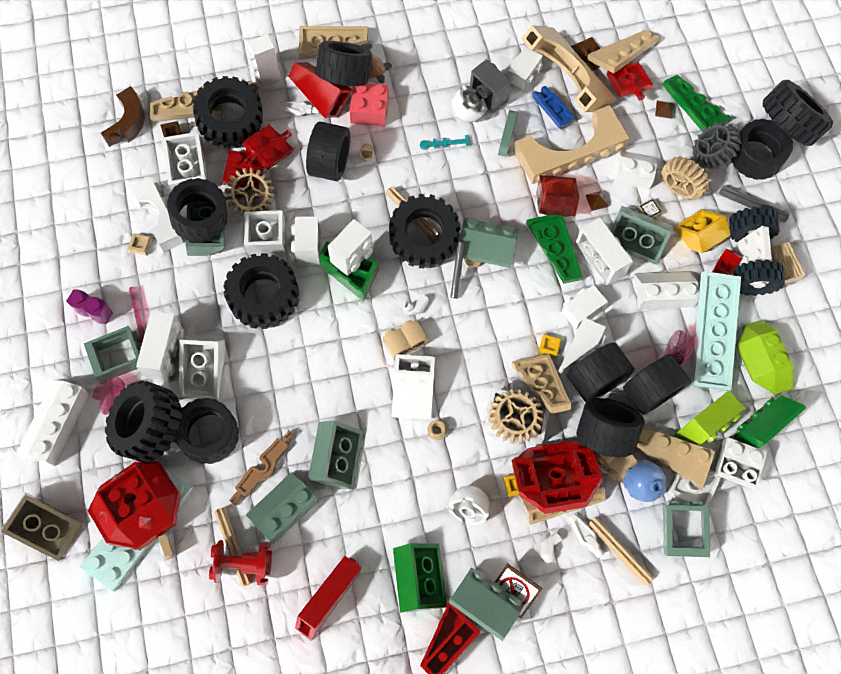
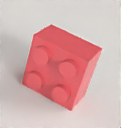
[349,83,389,126]

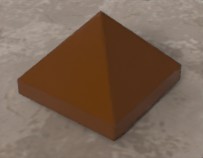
[655,100,674,119]
[160,121,182,137]
[586,190,609,211]

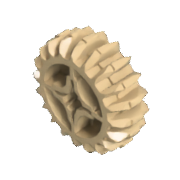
[661,156,710,200]
[225,168,275,216]
[488,389,544,444]

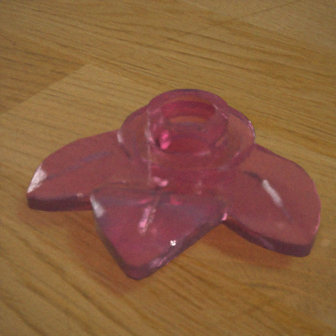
[92,377,125,415]

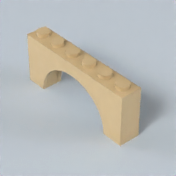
[522,25,617,112]
[513,105,630,185]

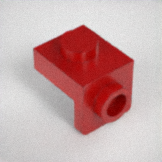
[712,249,742,275]

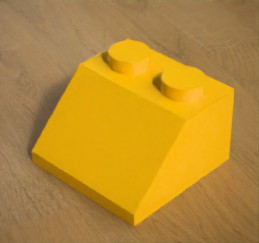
[673,209,730,253]

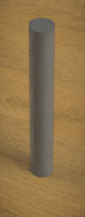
[450,242,465,299]

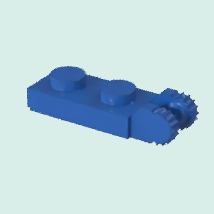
[532,86,575,129]

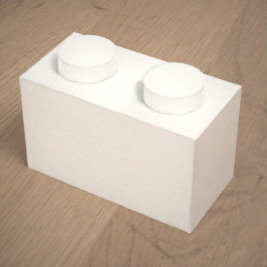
[507,47,543,90]
[561,285,608,329]

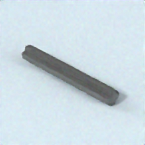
[719,185,790,222]

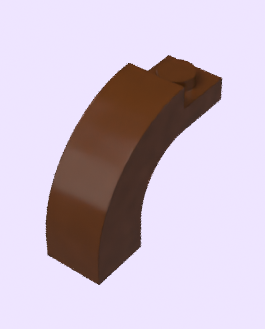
[101,86,145,147]

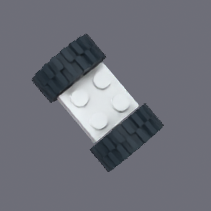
[729,206,785,296]

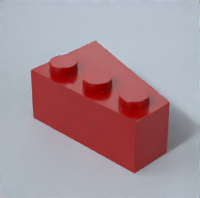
[420,603,481,674]

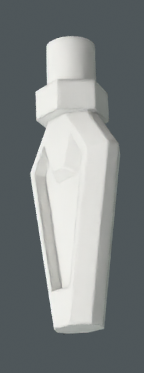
[279,101,320,116]
[569,514,604,558]

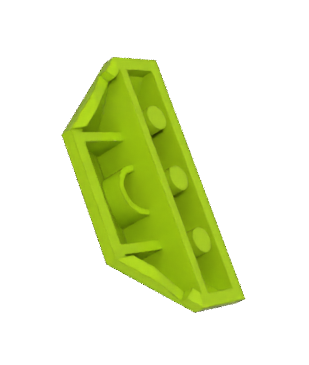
[736,320,793,395]

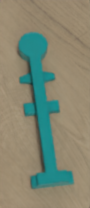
[420,135,470,150]

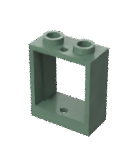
[83,326,141,383]
[663,501,710,557]

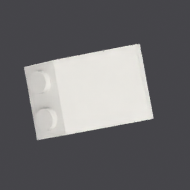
[558,317,606,379]
[179,337,225,400]

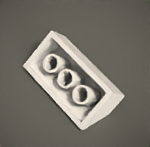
[17,381,89,467]

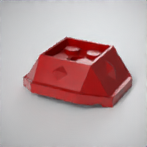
[511,441,603,514]
[88,461,181,551]

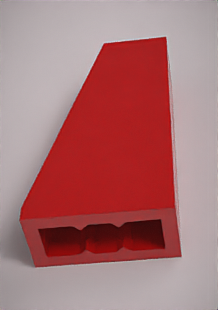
[288,62,352,118]
[295,556,361,641]

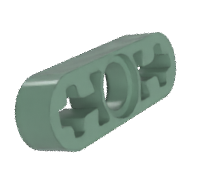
[498,110,518,157]

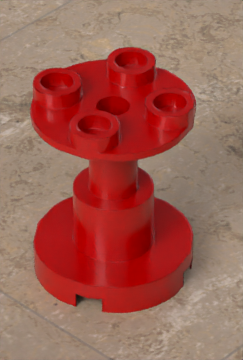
[209,540,272,586]

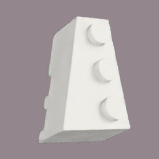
[247,34,281,88]

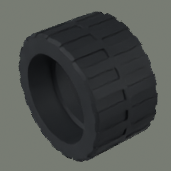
[316,41,372,86]
[731,119,793,180]
[306,121,351,182]
[167,178,227,243]
[567,342,635,402]
[623,354,691,415]
[175,398,239,464]
[576,398,645,458]

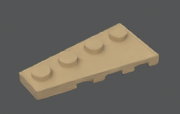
[298,26,368,58]
[588,30,659,73]
[150,86,222,122]
[512,354,571,414]
[636,427,715,490]

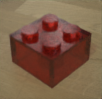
[536,175,580,217]

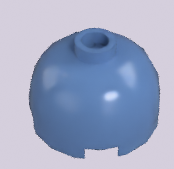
[624,460,667,502]

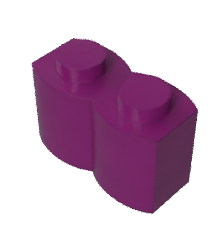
[66,289,113,324]

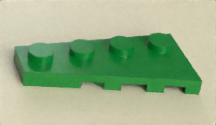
[662,75,732,132]
[526,212,583,284]

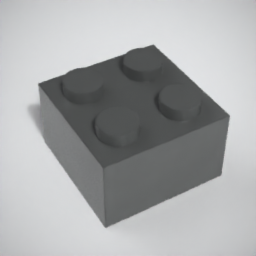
[470,59,511,113]

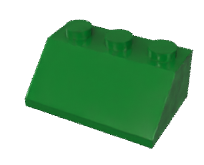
[734,395,807,449]
[393,543,447,613]

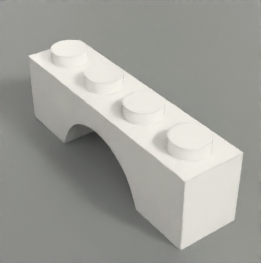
[130,177,183,252]

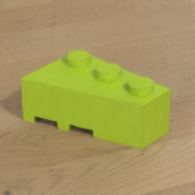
[674,390,745,446]

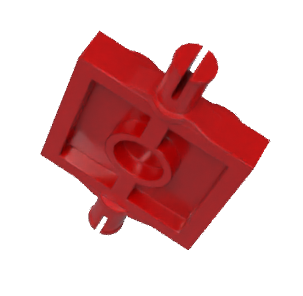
[606,62,653,101]
[243,124,294,170]
[222,149,264,199]

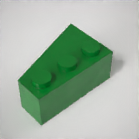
[318,241,379,302]

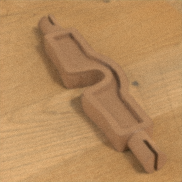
[229,430,295,506]

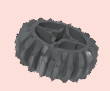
[692,121,742,169]

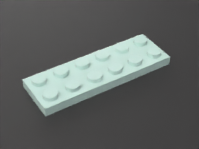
[691,271,741,391]
[80,467,193,592]

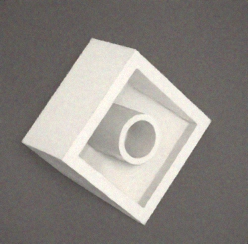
[614,151,657,190]

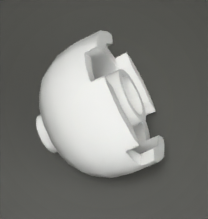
[452,85,487,122]
[449,486,490,525]

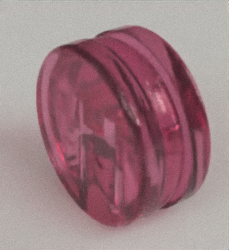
[663,330,695,367]

